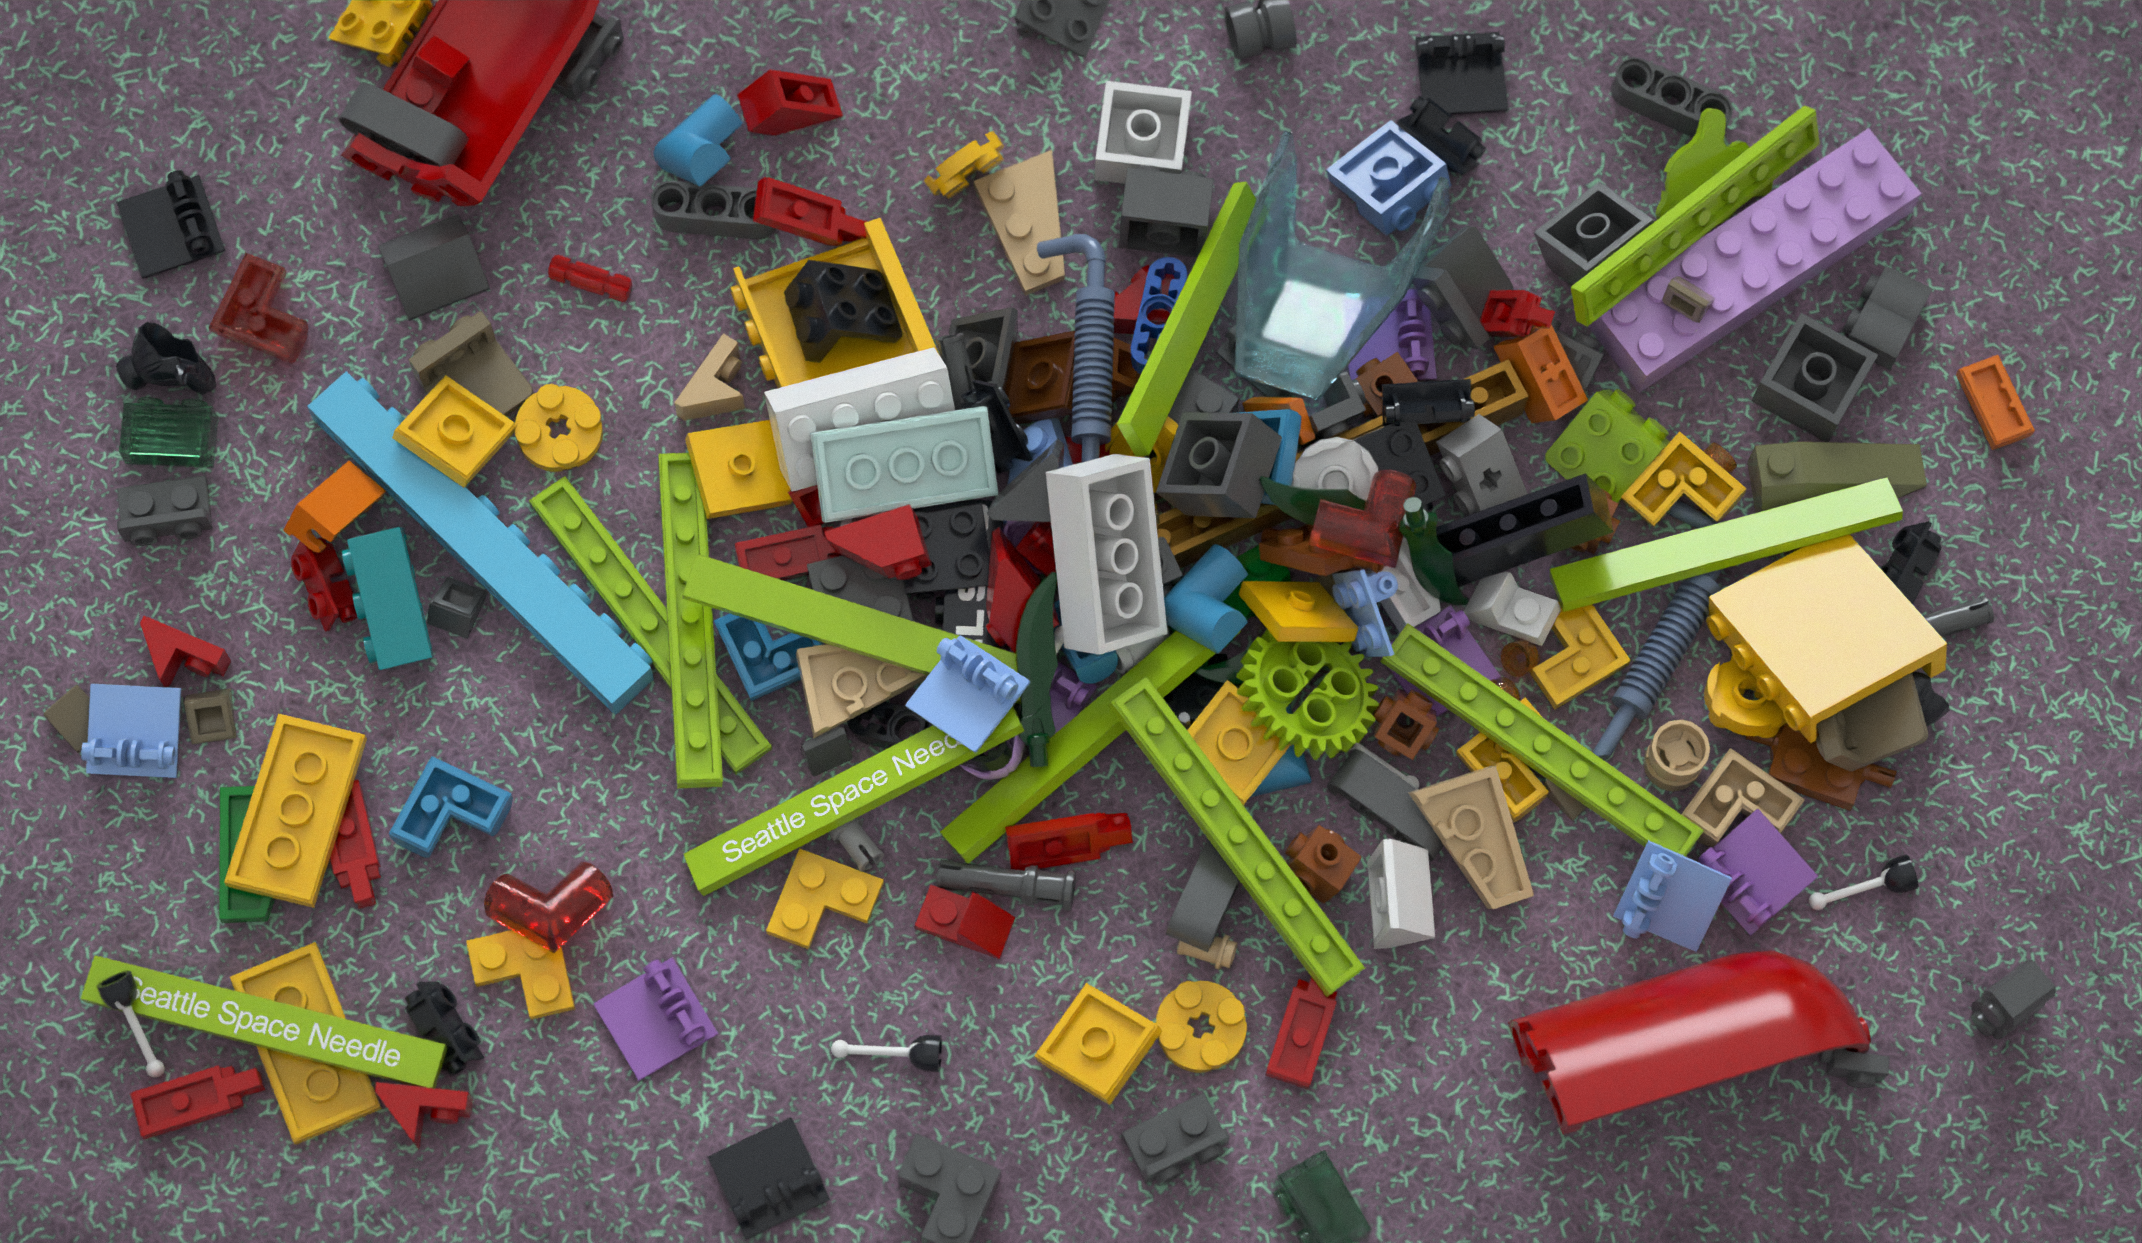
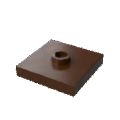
[1005,330,1075,424]

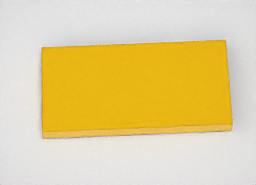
[224,713,367,908]
[230,942,382,1145]

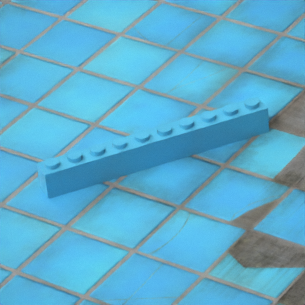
[307,371,654,715]

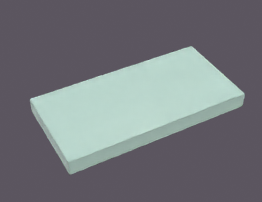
[810,406,998,523]

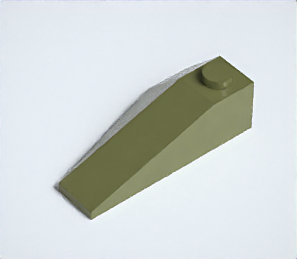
[1747,441,1927,513]

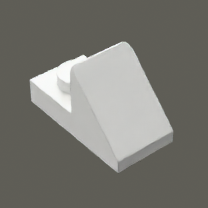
[1464,572,1561,646]

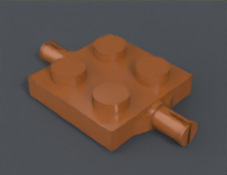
[1259,524,1386,576]
[1745,722,1897,811]

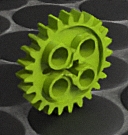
[1236,629,1379,760]

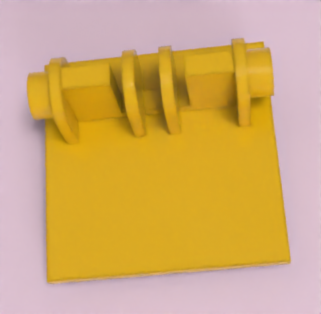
[328,0,433,67]

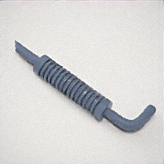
[1037,234,1115,462]
[1593,500,1723,760]

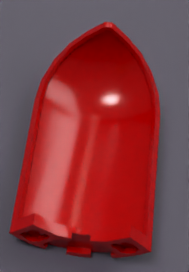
[341,0,600,206]
[1508,950,1871,1135]

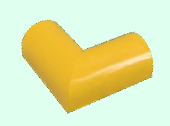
[1621,431,1747,527]
[1456,697,1549,822]

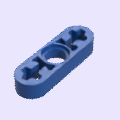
[1131,257,1187,374]

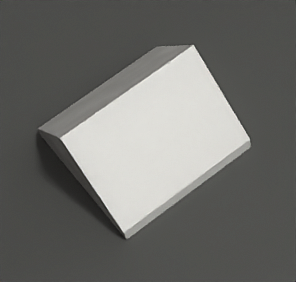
[1367,839,1435,949]

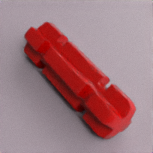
[548,255,632,302]

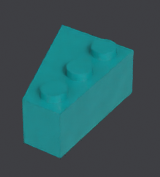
[342,527,434,670]

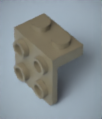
[408,311,533,416]
[1816,673,1928,772]

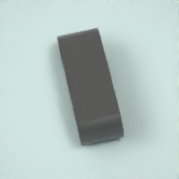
[1611,57,1733,137]
[338,82,469,167]
[651,181,776,240]
[1327,749,1444,862]
[1166,839,1240,952]

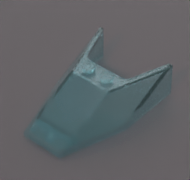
[1235,130,1451,401]

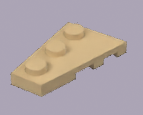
[973,150,1065,296]
[796,644,928,738]
[1409,766,1534,909]

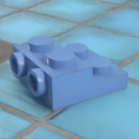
[1326,120,1451,236]

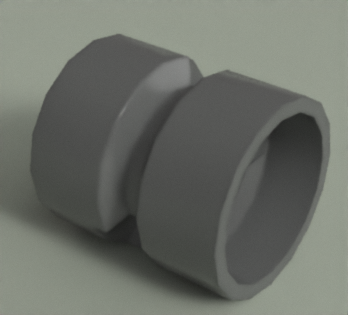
[1224,0,1297,60]

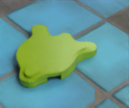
[1656,108,1773,224]

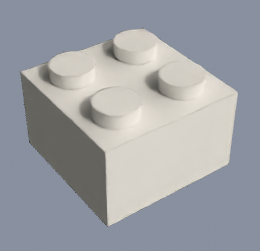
[1094,81,1192,184]

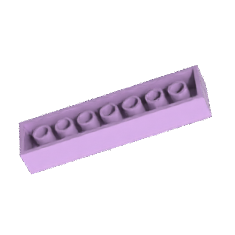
[1588,128,1922,393]

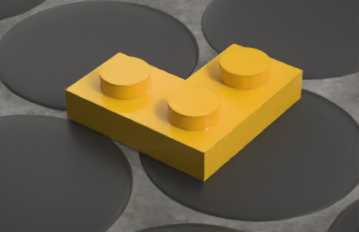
[1530,602,1631,710]
[766,848,884,949]
[466,920,575,1020]

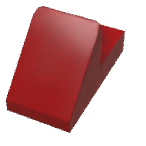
[393,35,470,115]
[140,616,231,687]
[915,885,1015,960]
[375,1082,473,1149]

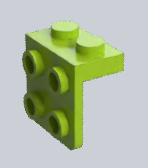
[1545,389,1670,503]

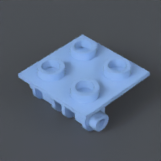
[1332,569,1398,657]
[905,635,1031,753]
[81,684,181,778]
[1613,840,1732,952]

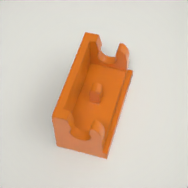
[1493,324,1588,423]
[283,461,386,553]

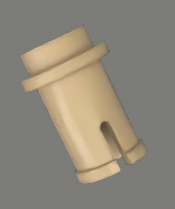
[1177,934,1238,970]

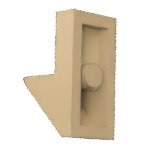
[674,333,745,421]

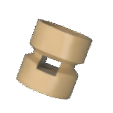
[1643,720,1710,792]

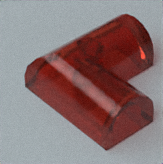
[208,253,309,364]
[1308,470,1416,568]
[484,862,614,953]

